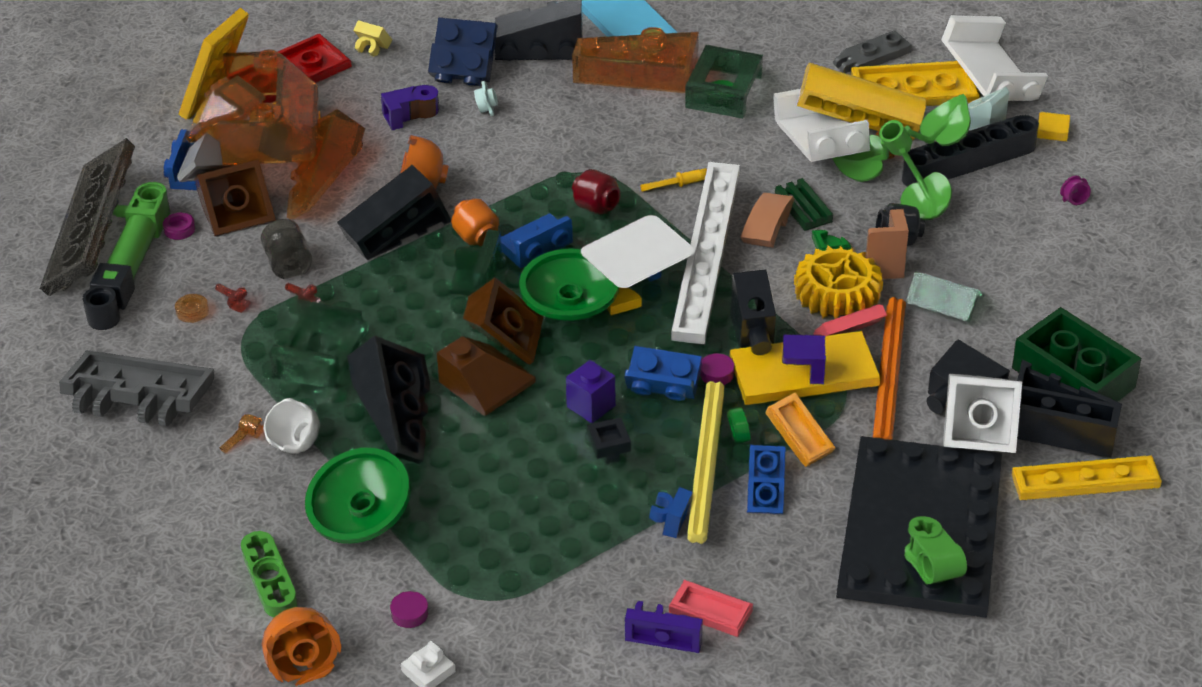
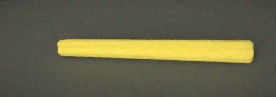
[687,381,725,544]

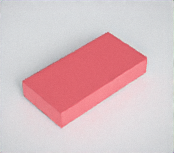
[813,304,887,336]
[669,580,753,637]

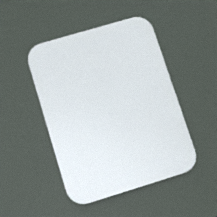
[581,215,695,288]

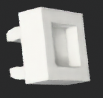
[401,641,456,687]

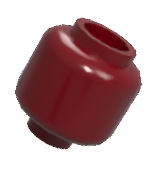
[572,169,621,215]

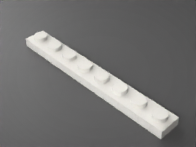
[671,162,740,344]

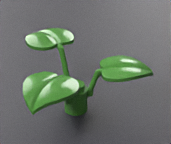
[832,94,971,220]

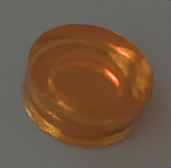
[175,294,209,323]

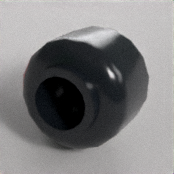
[875,203,925,246]

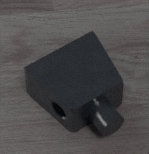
[730,269,776,355]
[926,339,1010,414]

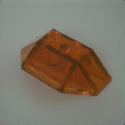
[186,75,266,143]

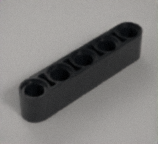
[902,115,1039,187]

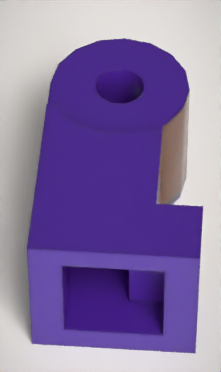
[381,85,439,130]

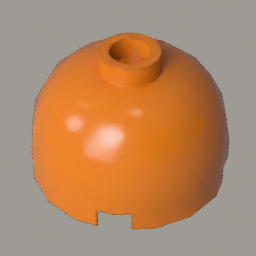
[400,135,449,189]
[261,607,342,686]

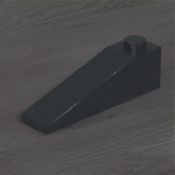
[347,335,430,464]

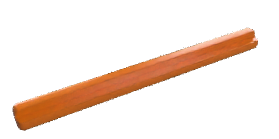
[873,297,906,440]

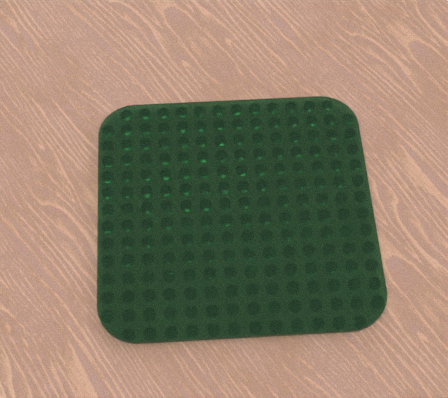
[241,171,847,601]

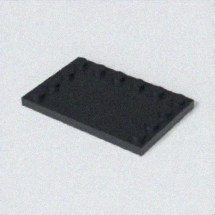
[836,436,1002,618]

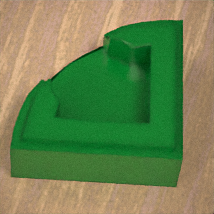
[812,230,851,251]

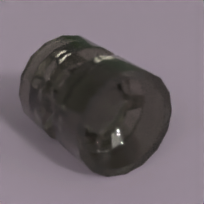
[260,219,312,279]

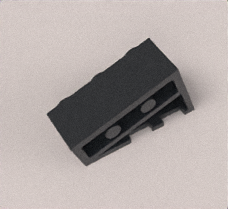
[495,0,583,61]
[337,165,452,260]
[1017,360,1122,458]

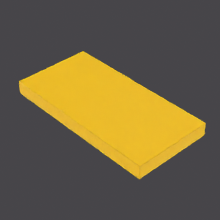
[178,8,249,119]
[851,61,980,106]
[730,331,880,405]

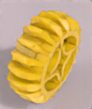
[794,246,883,319]

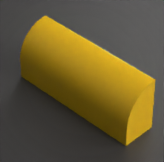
[797,62,926,140]

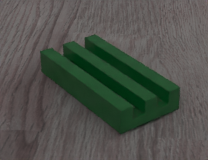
[775,178,833,231]

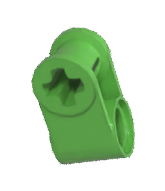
[904,516,967,584]

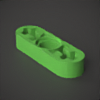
[241,531,297,617]

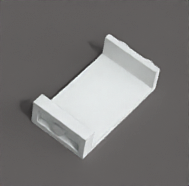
[942,15,1048,101]
[774,89,870,162]

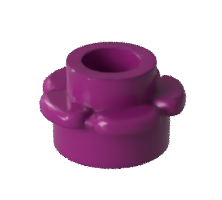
[1060,175,1091,206]

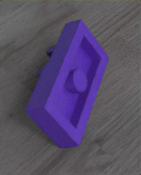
[625,601,703,653]

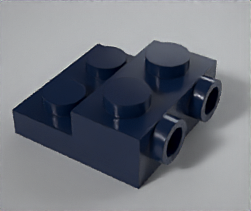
[428,17,498,86]

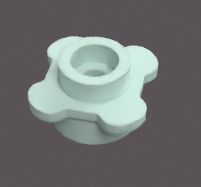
[474,81,498,116]

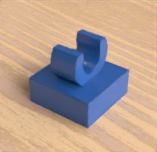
[649,487,693,538]

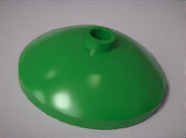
[519,249,619,321]
[305,448,411,544]

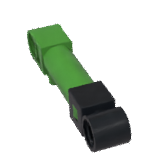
[82,182,170,330]

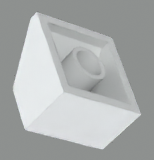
[943,374,1022,453]

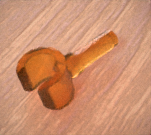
[219,414,264,453]

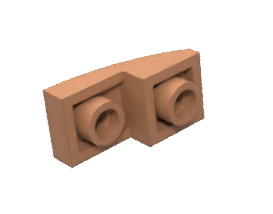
[741,193,794,247]

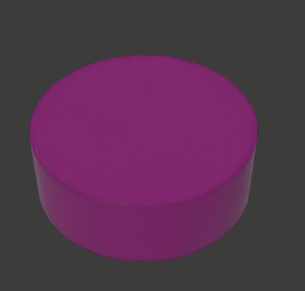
[163,212,196,240]
[700,353,734,385]
[390,591,428,628]

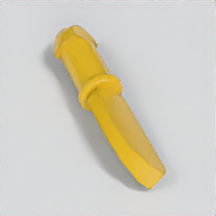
[640,168,707,191]

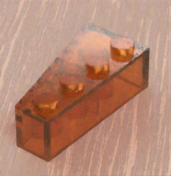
[572,32,699,94]

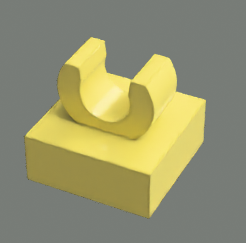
[353,20,392,57]

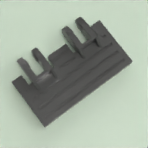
[59,350,214,427]

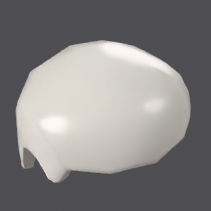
[263,398,321,454]

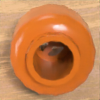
[451,198,499,246]

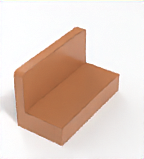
[866,209,909,279]

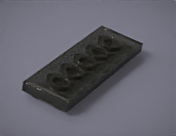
[39,138,135,296]

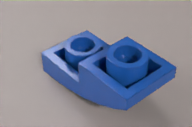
[747,445,786,514]

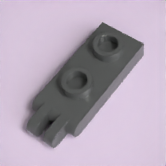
[833,30,912,73]

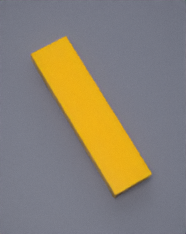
[1012,455,1162,500]

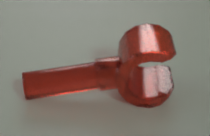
[215,283,251,313]
[285,283,321,311]

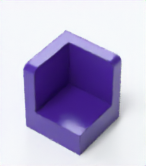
[782,334,826,385]

